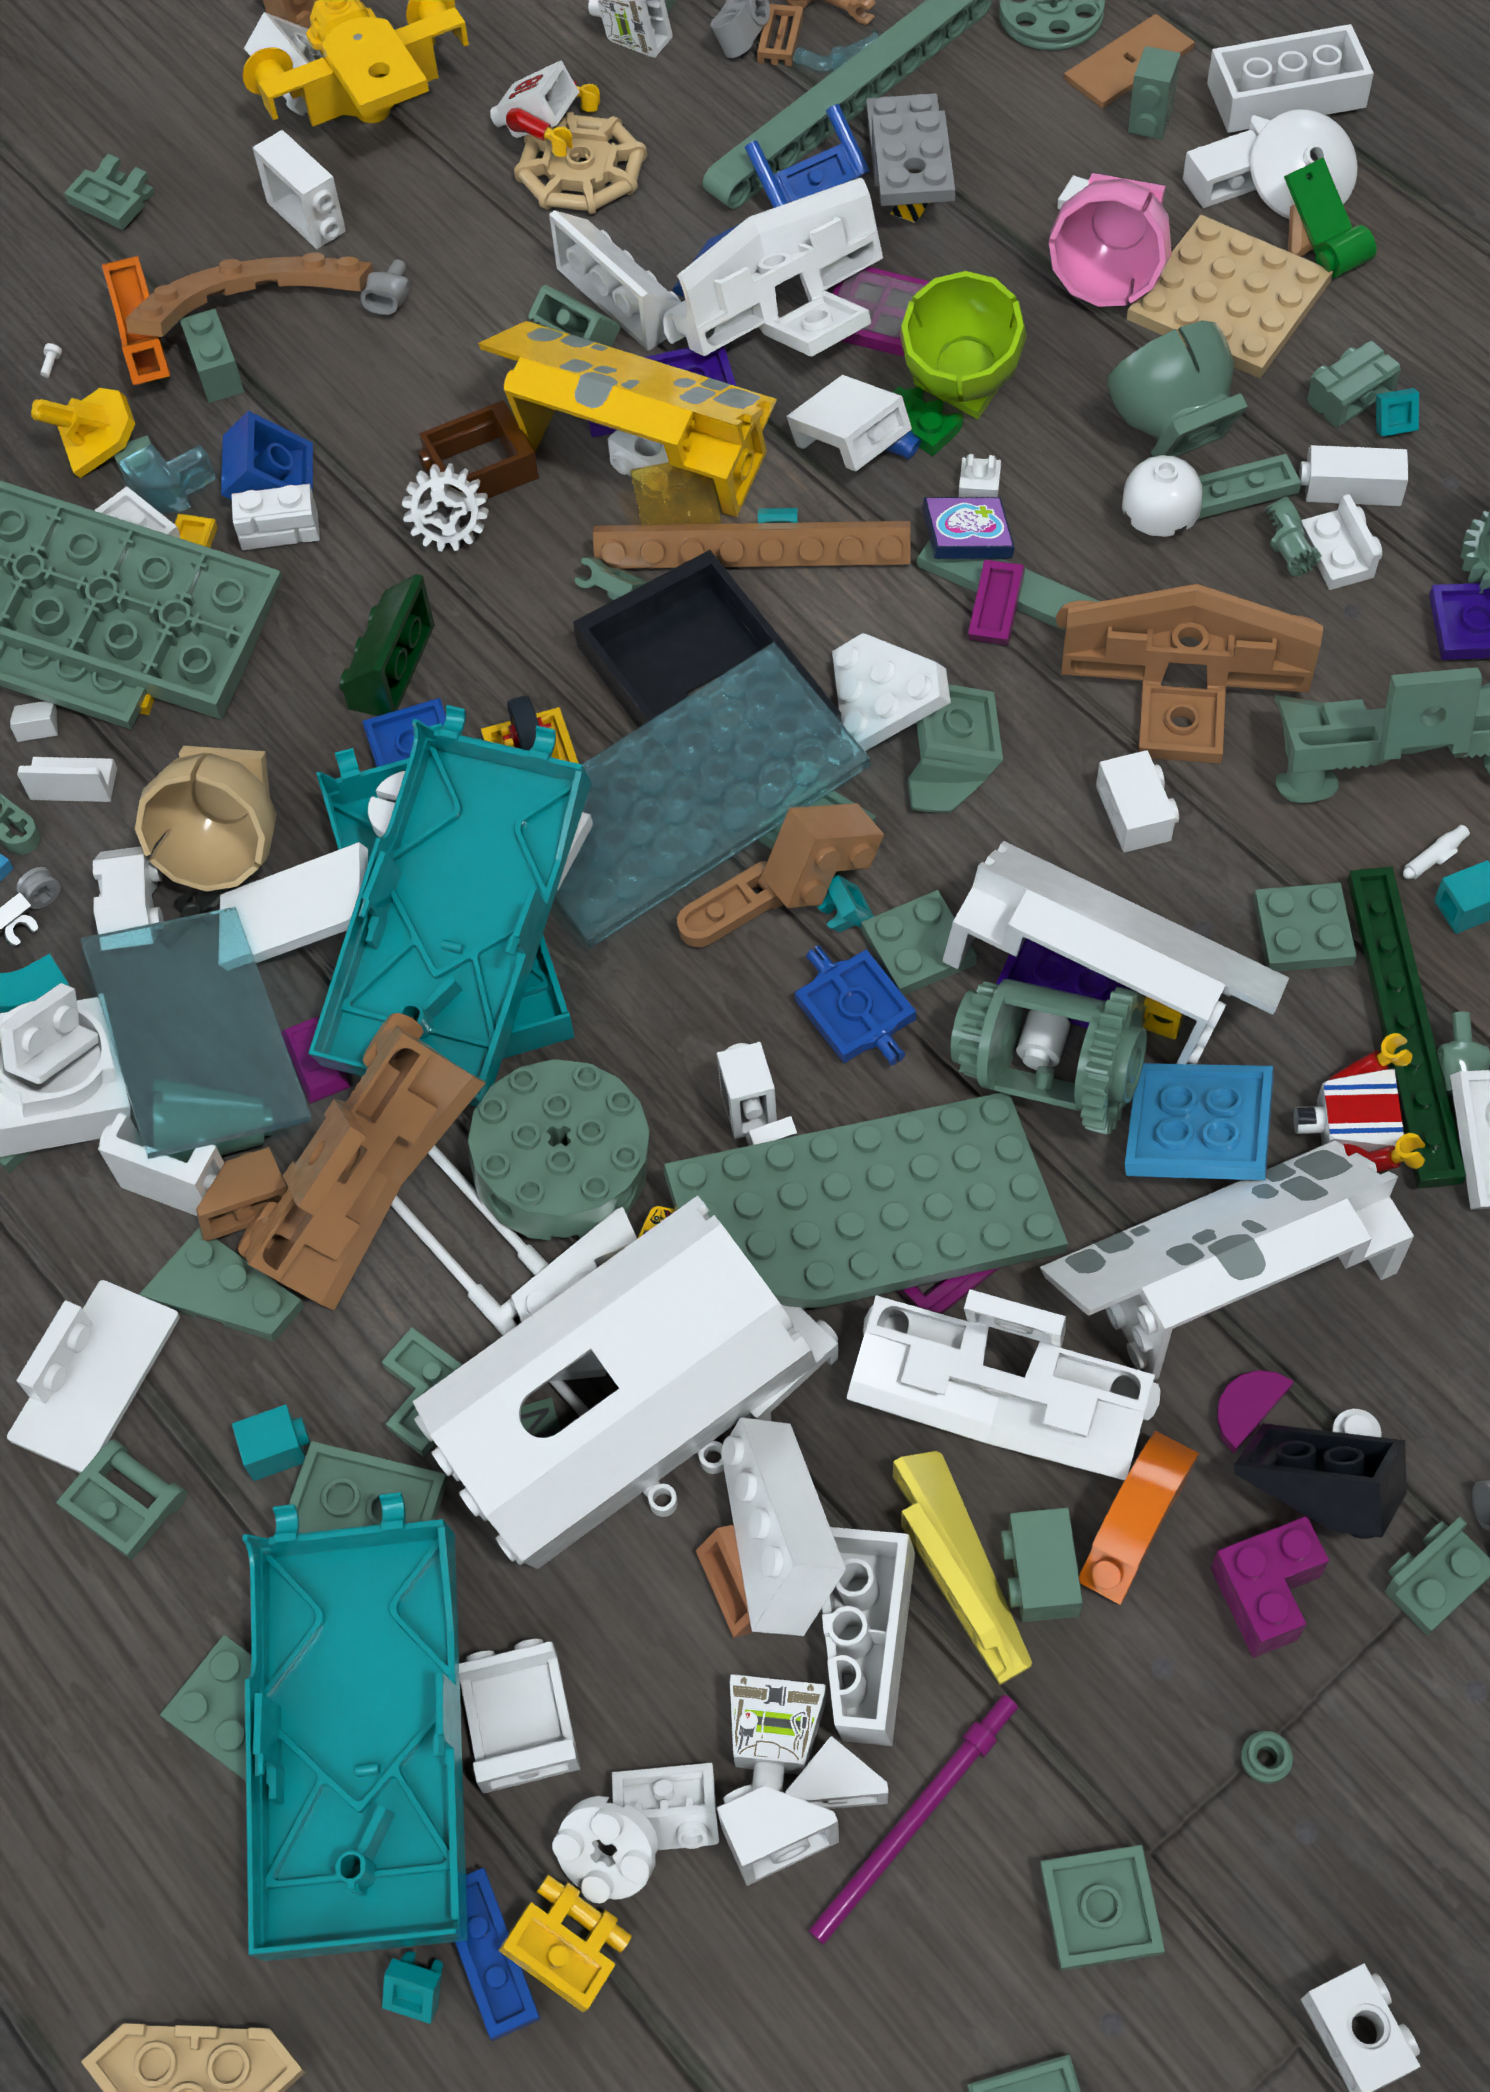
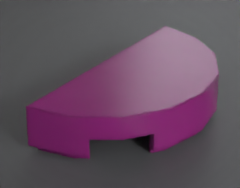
[1217,1370,1294,1454]

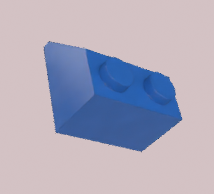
[221,411,313,500]

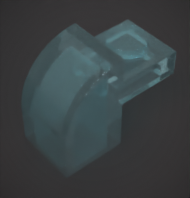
[118,444,216,513]

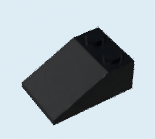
[1234,1423,1407,1539]

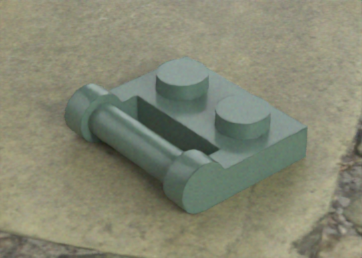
[56,1439,187,1561]

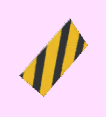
[890,203,929,223]

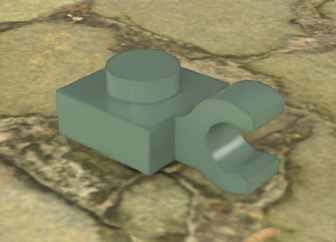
[575,557,648,600]

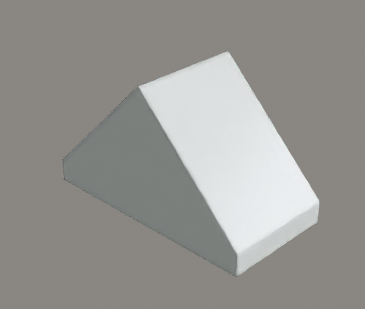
[785,1736,888,1809]

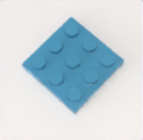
[1125,1063,1274,1180]

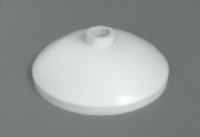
[1250,109,1357,219]

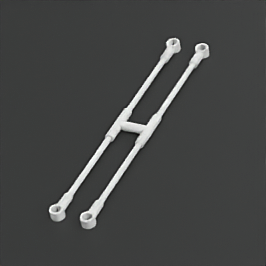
[391,1145,724,1517]

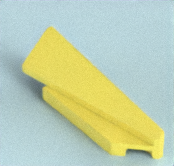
[893,1451,1032,1685]

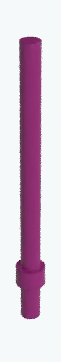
[808,1694,1018,1945]

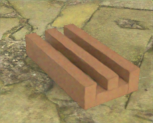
[757,4,803,66]

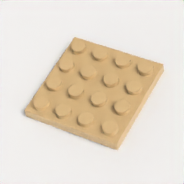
[1127,215,1333,378]

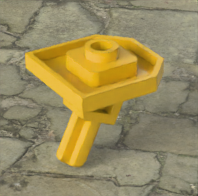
[31,388,136,478]

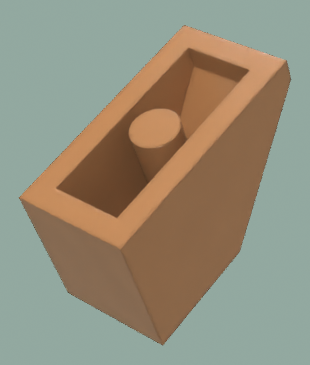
[196,1147,287,1241]

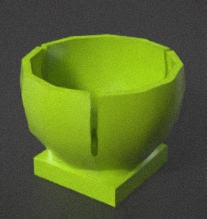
[900,271,1027,419]

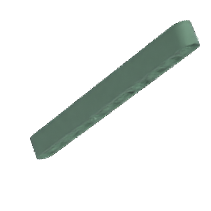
[702,0,992,209]

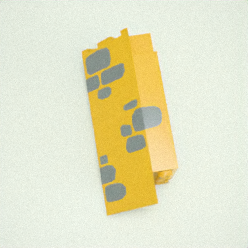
[478,321,777,517]

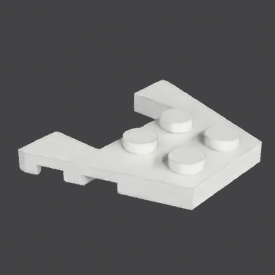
[511,1207,637,1382]

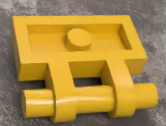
[498,1874,632,2012]

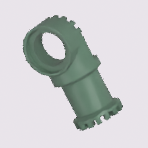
[1266,496,1322,577]

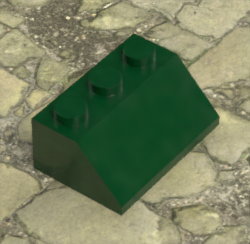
[340,574,435,716]

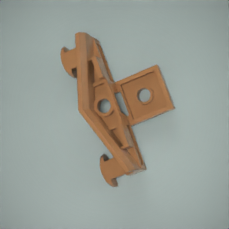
[1056,584,1323,764]
[238,1013,486,1310]

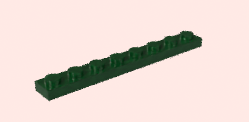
[1347,866,1466,1188]

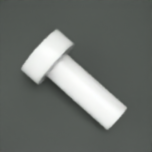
[40,343,62,378]

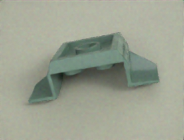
[908,683,1003,813]

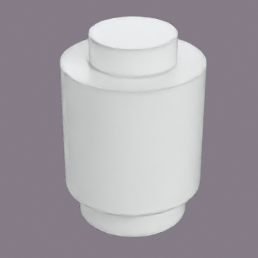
[1016,1010,1070,1070]

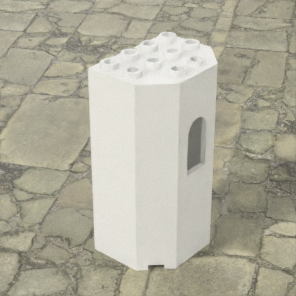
[412,1195,817,1569]

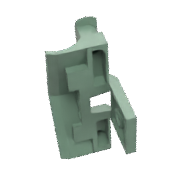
[1274,667,1490,803]

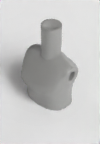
[360,259,410,315]

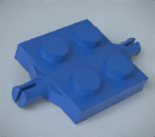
[794,946,916,1065]

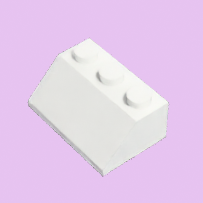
[244,12,324,116]

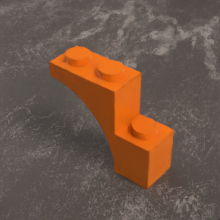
[102,255,171,385]

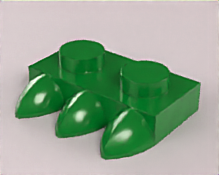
[892,386,963,457]

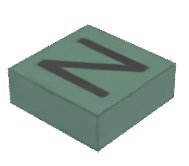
[521,1397,561,1438]

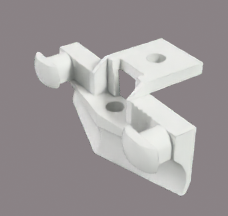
[662,178,883,357]
[846,1289,1160,1481]

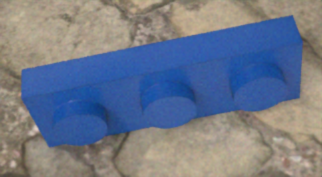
[455,1868,541,2042]

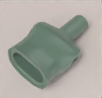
[1437,1011,1490,1097]

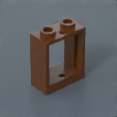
[417,400,539,509]

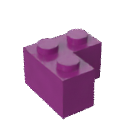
[1210,1516,1329,1658]

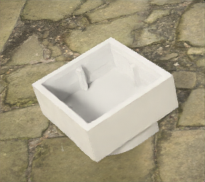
[0,996,130,1157]

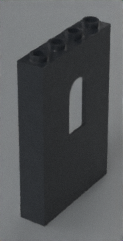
[573,550,842,813]

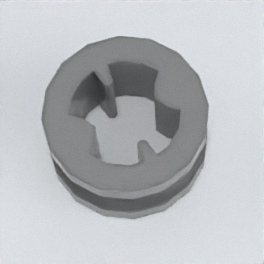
[16,867,61,909]

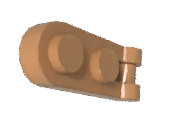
[677,861,784,947]

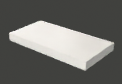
[219,842,368,973]

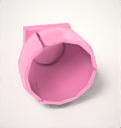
[1049,173,1171,307]

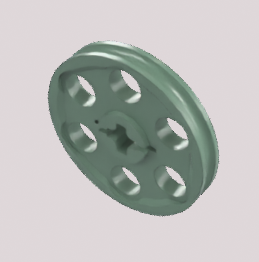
[999,0,1105,50]

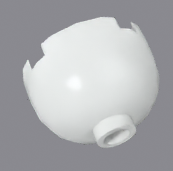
[1122,455,1203,537]

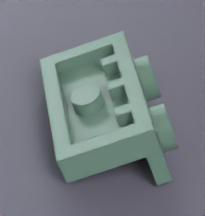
[1384,1517,1490,1636]

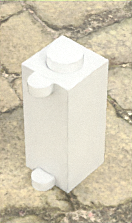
[1299,445,1408,506]

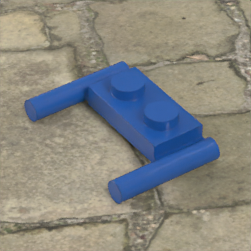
[744,104,870,208]

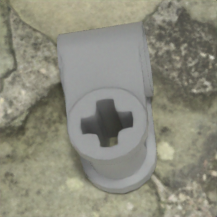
[710,0,770,58]

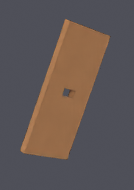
[1063,14,1195,109]

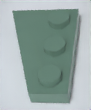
[139,1227,304,1341]

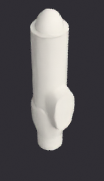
[1403,824,1470,879]

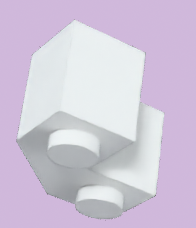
[93,846,164,953]

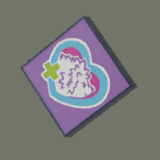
[922,497,1015,559]

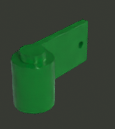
[1283,157,1377,278]

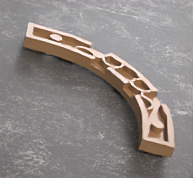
[125,252,373,337]

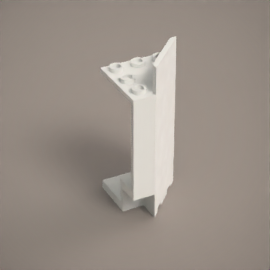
[942,841,1289,1065]

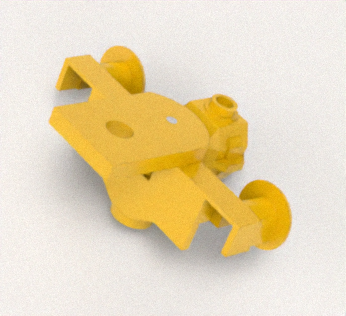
[242,0,469,126]

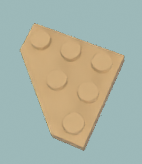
[81,2023,306,2092]

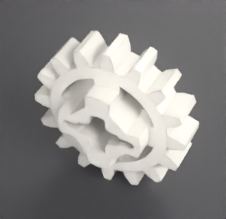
[402,463,489,551]

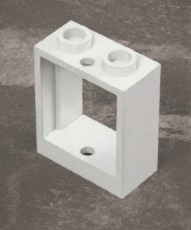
[252,130,346,249]

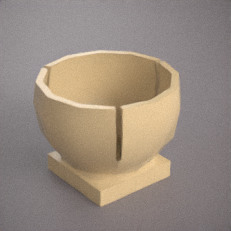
[135,746,277,892]

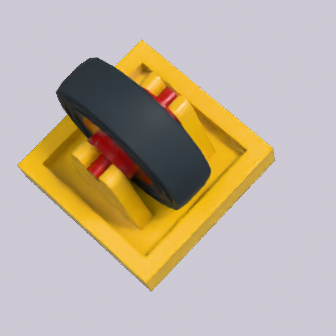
[481,695,579,764]

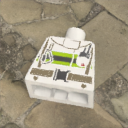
[588,0,673,58]
[730,1674,826,1792]

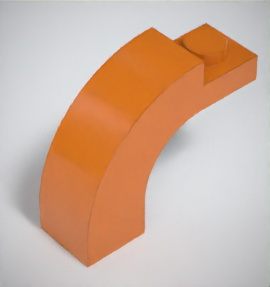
[1079,1431,1199,1605]

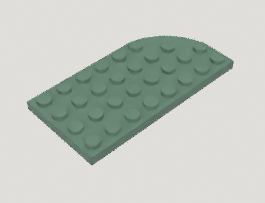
[664,1092,1068,1308]

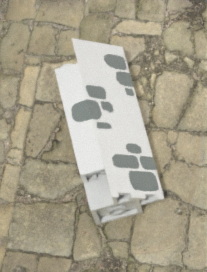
[1040,1140,1414,1380]

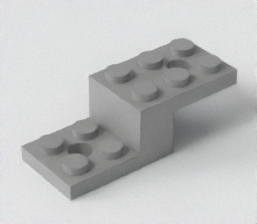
[866,93,955,206]

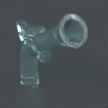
[794,30,880,71]

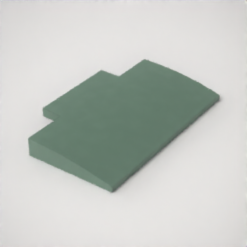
[0,481,282,729]

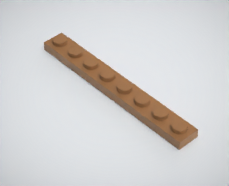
[593,521,911,569]

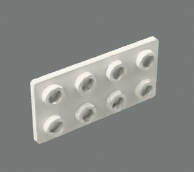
[7,1280,180,1473]

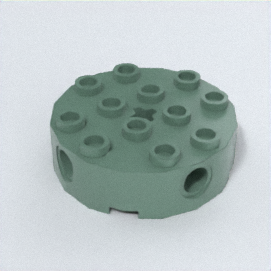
[468,1059,650,1240]

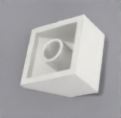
[717,1785,839,1886]

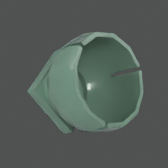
[1107,320,1248,457]

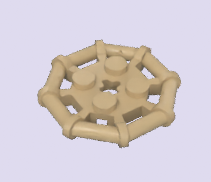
[514,112,648,215]

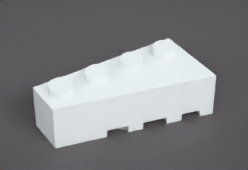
[721,1417,846,1636]
[822,1527,915,1746]

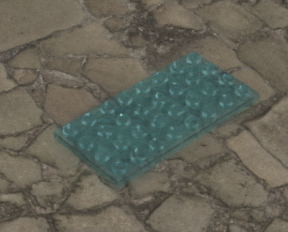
[554,642,871,948]

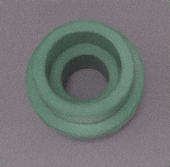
[1241,1731,1293,1784]

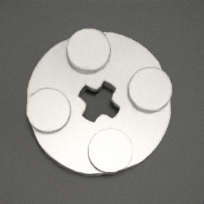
[552,1796,658,1903]

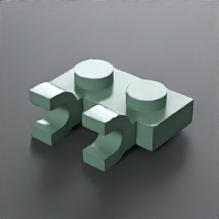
[64,153,155,230]

